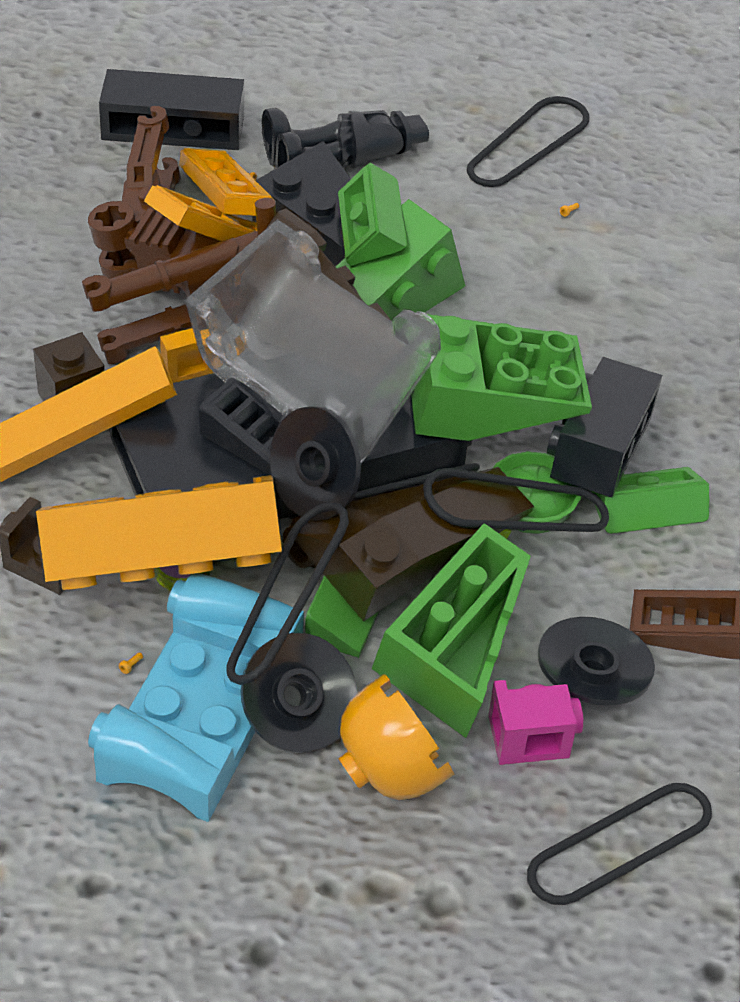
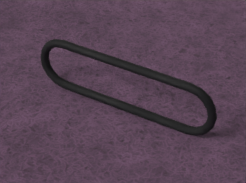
[527,783,712,905]

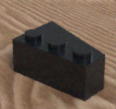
[252,141,351,267]

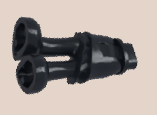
[261,108,429,169]

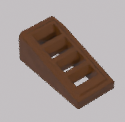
[630,589,740,659]

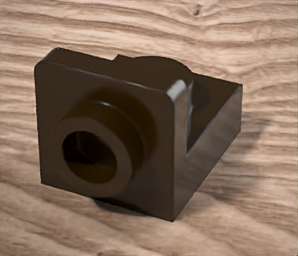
[0,497,64,595]

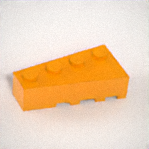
[36,475,282,590]

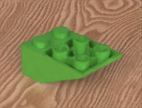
[411,313,592,441]

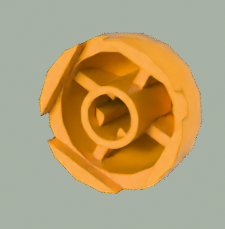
[338,674,455,800]

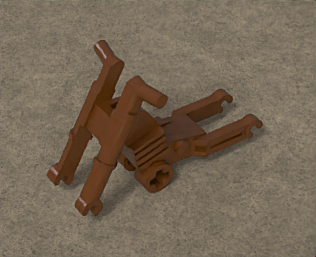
[82,106,277,364]

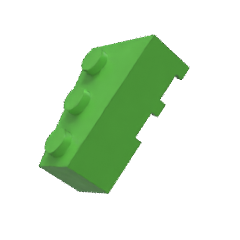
[336,199,466,328]
[371,523,531,738]

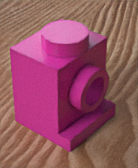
[488,680,583,765]

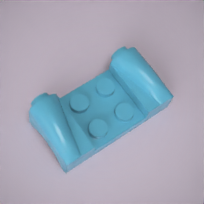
[88,573,304,822]

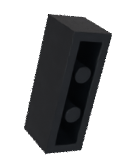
[99,69,244,150]
[547,357,663,498]

